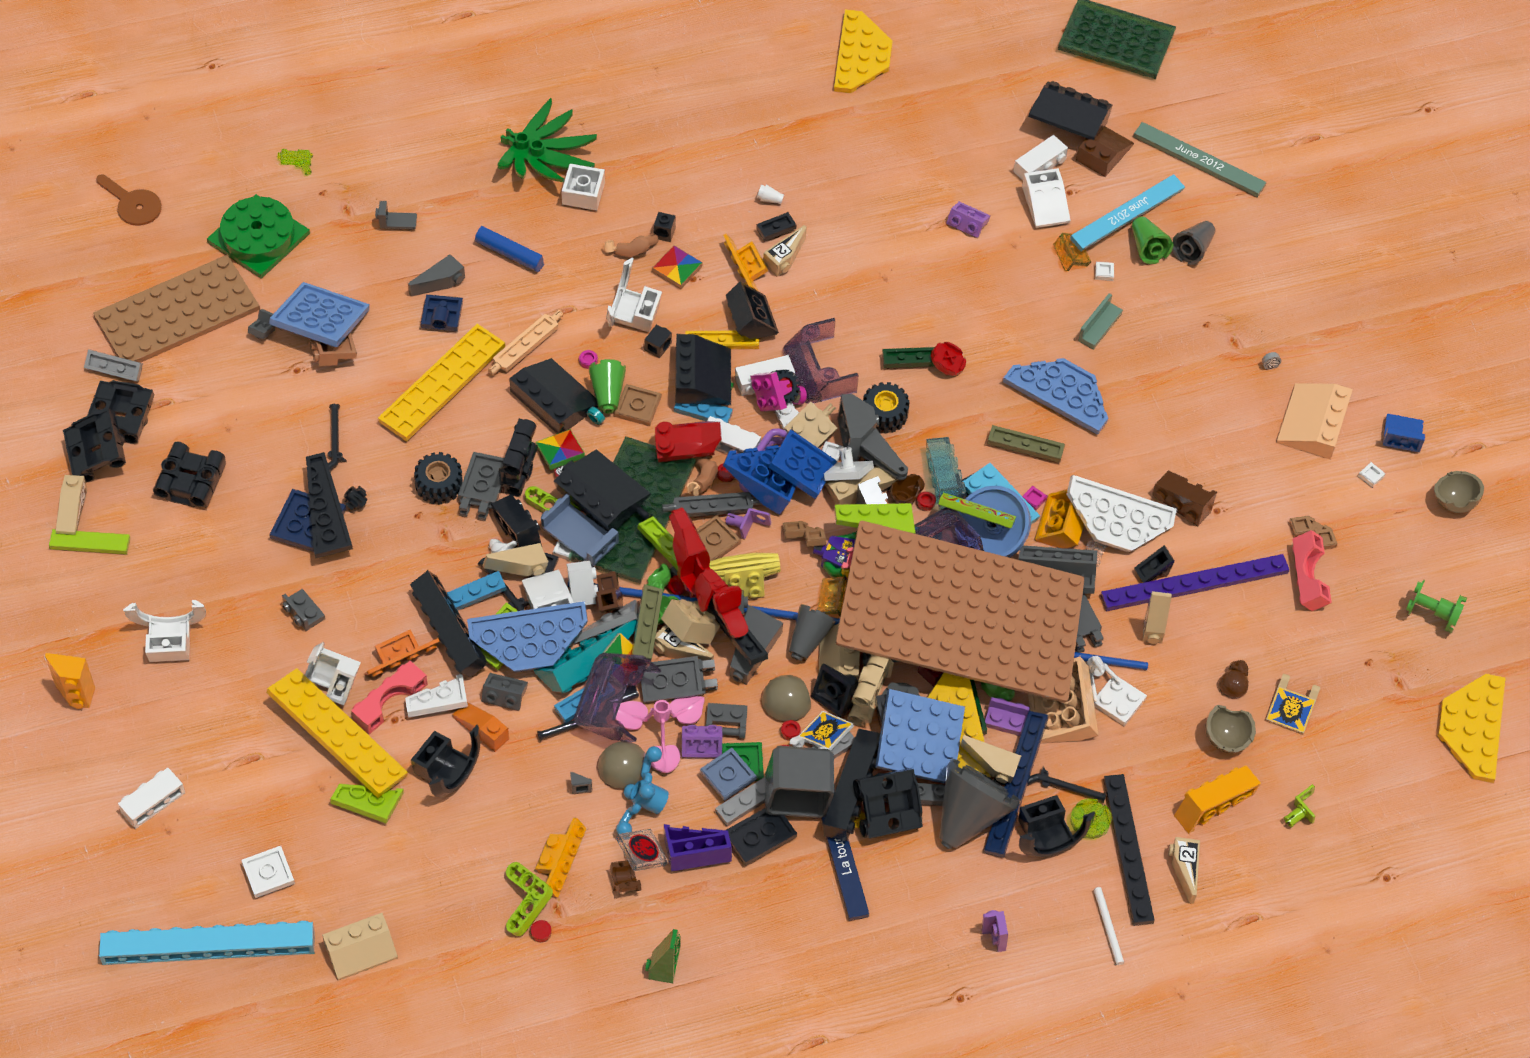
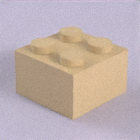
[661,599,721,644]

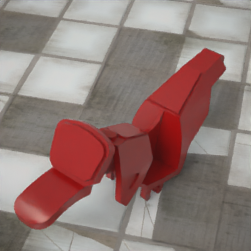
[669,507,748,638]

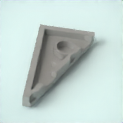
[574,600,639,644]

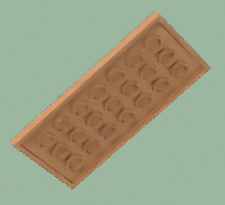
[93,255,260,363]

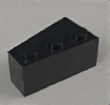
[491,494,542,548]

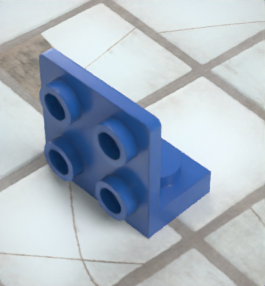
[1383,414,1425,453]

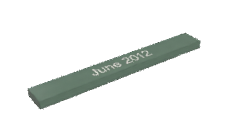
[1133,122,1266,197]

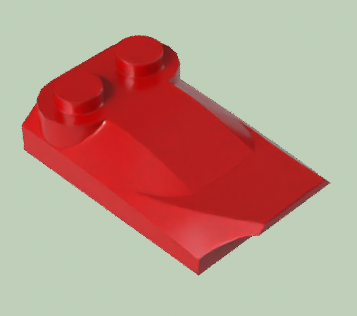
[655,421,722,462]

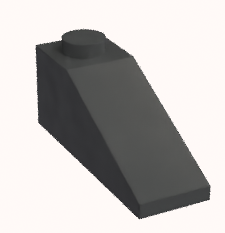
[408,254,465,296]

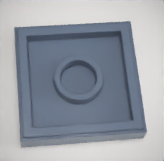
[700,748,757,801]

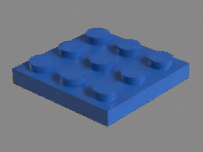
[768,429,837,499]

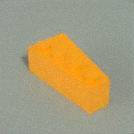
[1174,765,1261,834]

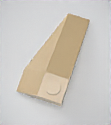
[824,466,898,505]

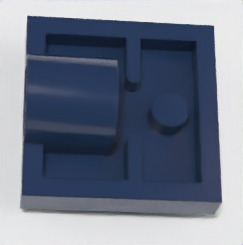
[421,294,463,332]

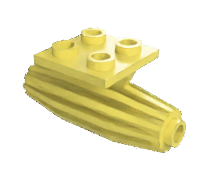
[709,553,781,599]

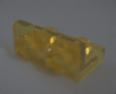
[1053,233,1091,271]
[817,576,847,616]

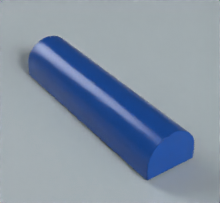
[475,226,544,272]

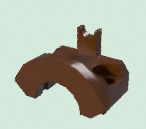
[610,860,641,893]

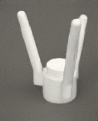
[1087,656,1121,702]

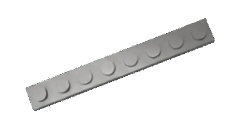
[715,731,855,826]

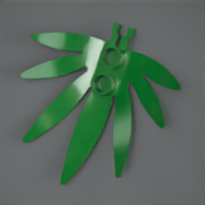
[497,98,597,182]

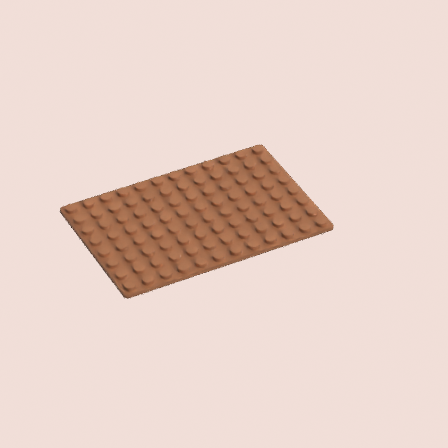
[835,521,1084,703]

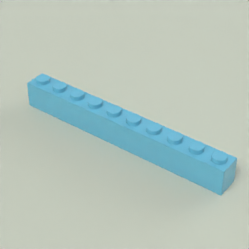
[99,921,315,965]

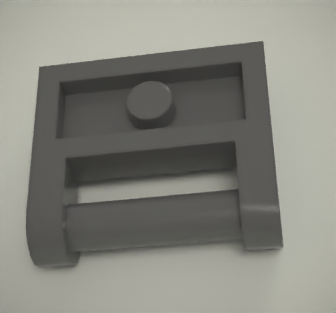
[706,703,748,739]

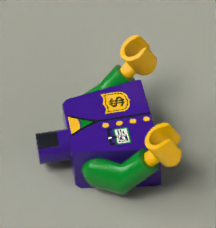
[813,531,857,580]

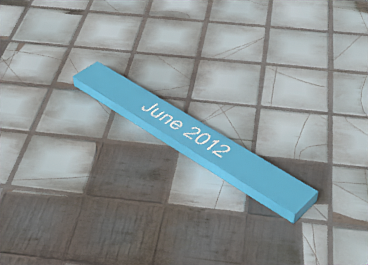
[1069,174,1185,251]

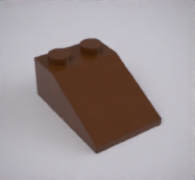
[1076,126,1134,177]

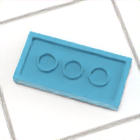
[961,463,1040,525]

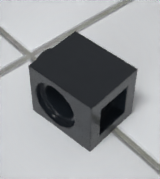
[654,212,676,242]
[644,324,672,358]

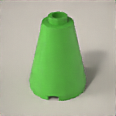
[1132,217,1173,264]
[589,359,626,414]

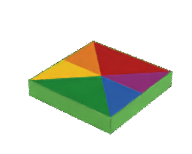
[536,429,585,470]

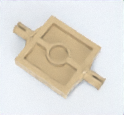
[784,402,837,447]

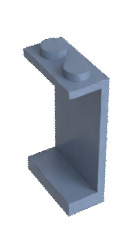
[541,494,619,567]

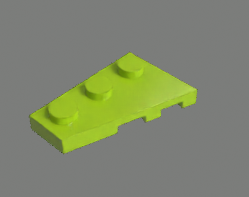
[330,784,404,824]

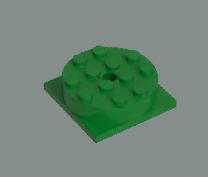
[207,194,310,279]

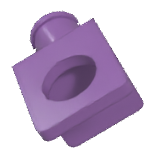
[726,508,771,539]

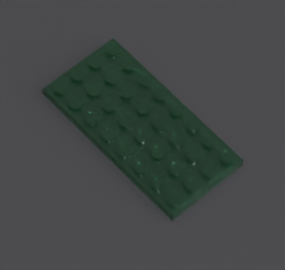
[569,436,696,584]

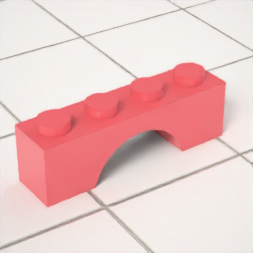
[1292,530,1332,611]
[351,661,428,735]

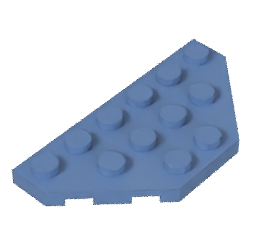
[1003,358,1108,435]
[467,601,588,672]

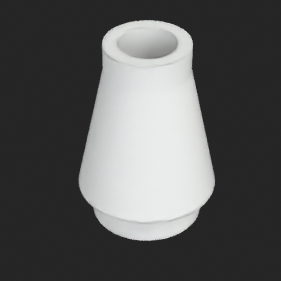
[757,185,784,205]

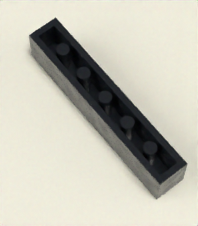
[410,570,488,677]
[823,729,881,841]

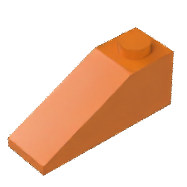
[452,702,509,752]

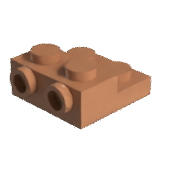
[310,332,357,366]

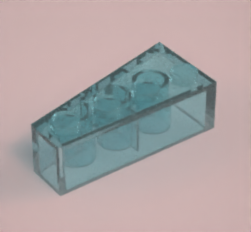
[926,437,966,518]

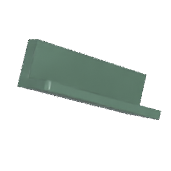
[1078,293,1123,350]

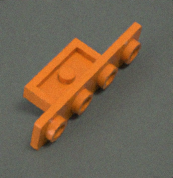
[365,629,440,677]

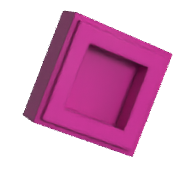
[1022,485,1047,511]

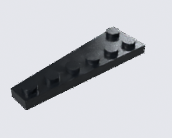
[306,452,353,559]

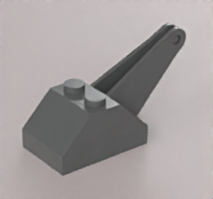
[837,394,908,480]

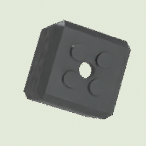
[765,746,834,818]

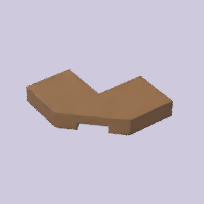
[1289,516,1338,550]
[783,521,826,547]

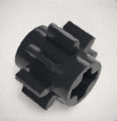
[344,486,368,510]

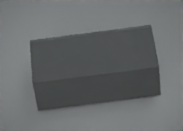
[1019,546,1097,594]

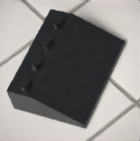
[1028,81,1113,140]
[675,334,731,405]
[509,358,598,434]
[554,449,651,532]

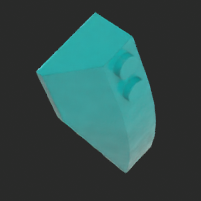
[534,619,637,693]

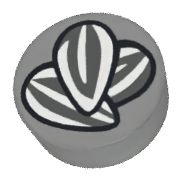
[1262,352,1281,370]

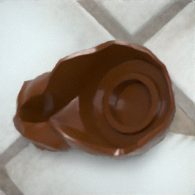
[890,474,925,504]
[1219,660,1249,699]

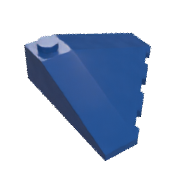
[723,445,796,515]

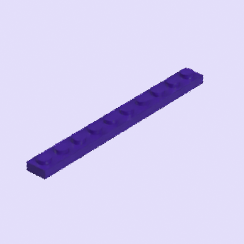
[1100,554,1290,612]

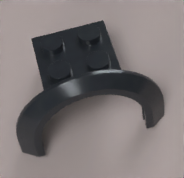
[411,725,480,797]
[1018,795,1095,857]

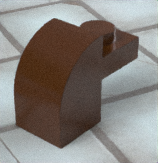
[596,572,623,613]

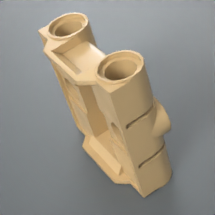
[848,654,894,728]

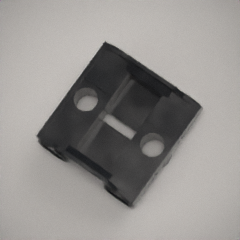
[87,380,155,444]
[63,408,126,483]
[499,418,538,496]
[153,442,226,508]
[853,768,923,838]

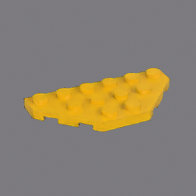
[834,9,892,93]
[928,673,993,779]
[1438,674,1505,783]

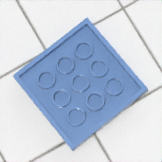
[269,282,370,347]
[875,689,965,784]

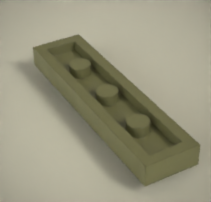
[987,425,1065,463]
[631,584,663,662]

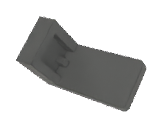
[375,201,417,230]

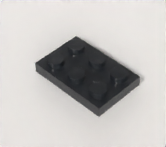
[726,808,797,866]

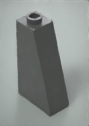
[730,605,783,685]

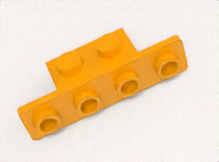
[723,233,768,291]
[535,818,586,898]

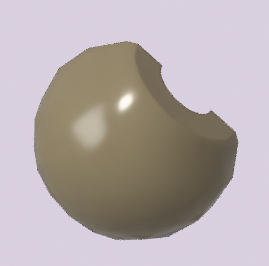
[1434,471,1484,513]
[761,675,811,721]
[1205,705,1256,753]
[598,741,646,789]

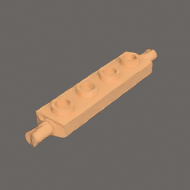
[488,310,563,375]

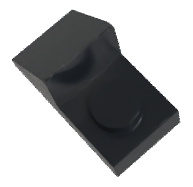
[1134,545,1175,583]

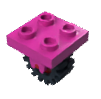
[750,369,800,411]

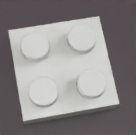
[1094,677,1147,726]
[241,846,295,898]

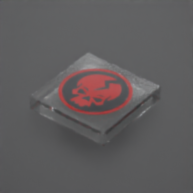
[616,828,669,871]

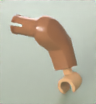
[604,233,659,258]
[687,456,718,496]

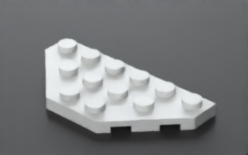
[1067,475,1177,552]

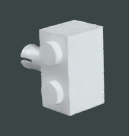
[567,561,598,605]

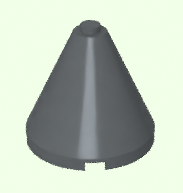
[939,758,1021,849]

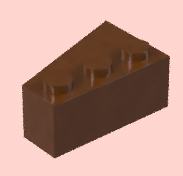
[1152,470,1217,526]

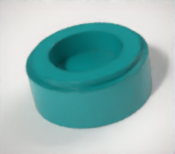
[587,407,605,425]

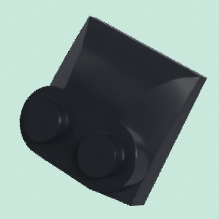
[811,664,859,717]

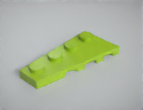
[834,503,916,534]

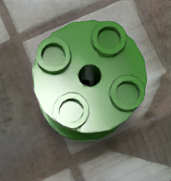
[1406,579,1467,633]

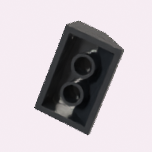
[726,281,779,339]

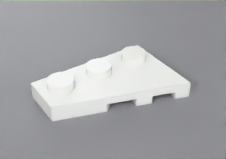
[405,674,468,718]

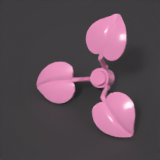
[613,696,704,773]

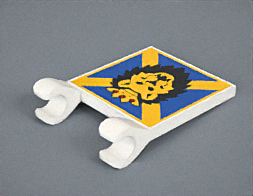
[790,711,854,751]

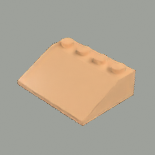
[1276,383,1353,459]
[1028,657,1099,743]

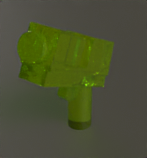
[277,149,313,175]

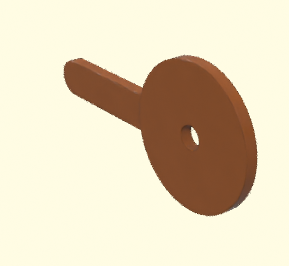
[96,174,162,226]

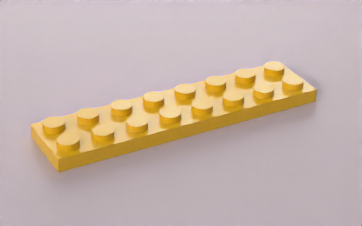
[378,324,506,442]
[266,668,408,798]

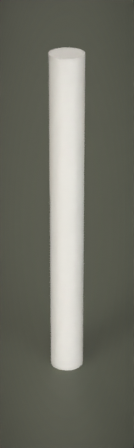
[1094,887,1124,965]

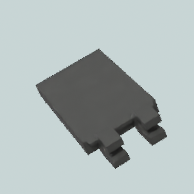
[458,452,504,521]
[1075,593,1104,653]
[639,656,718,704]

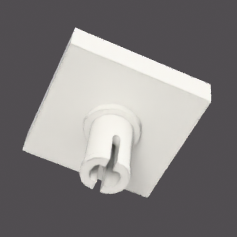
[824,447,874,481]

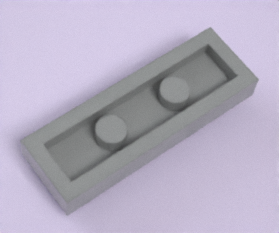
[84,350,143,381]

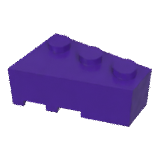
[664,824,732,871]

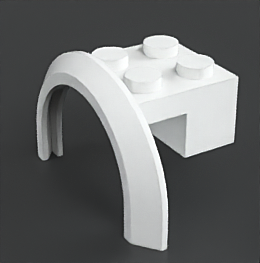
[606,258,662,332]
[123,600,206,662]
[305,642,361,705]

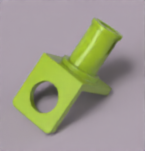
[1283,784,1315,828]

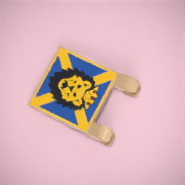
[1266,674,1320,735]

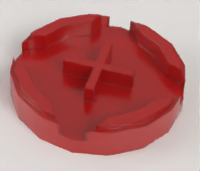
[931,342,966,376]

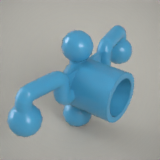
[616,746,669,837]

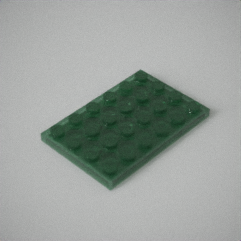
[1058,0,1176,79]

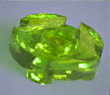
[1070,799,1112,839]

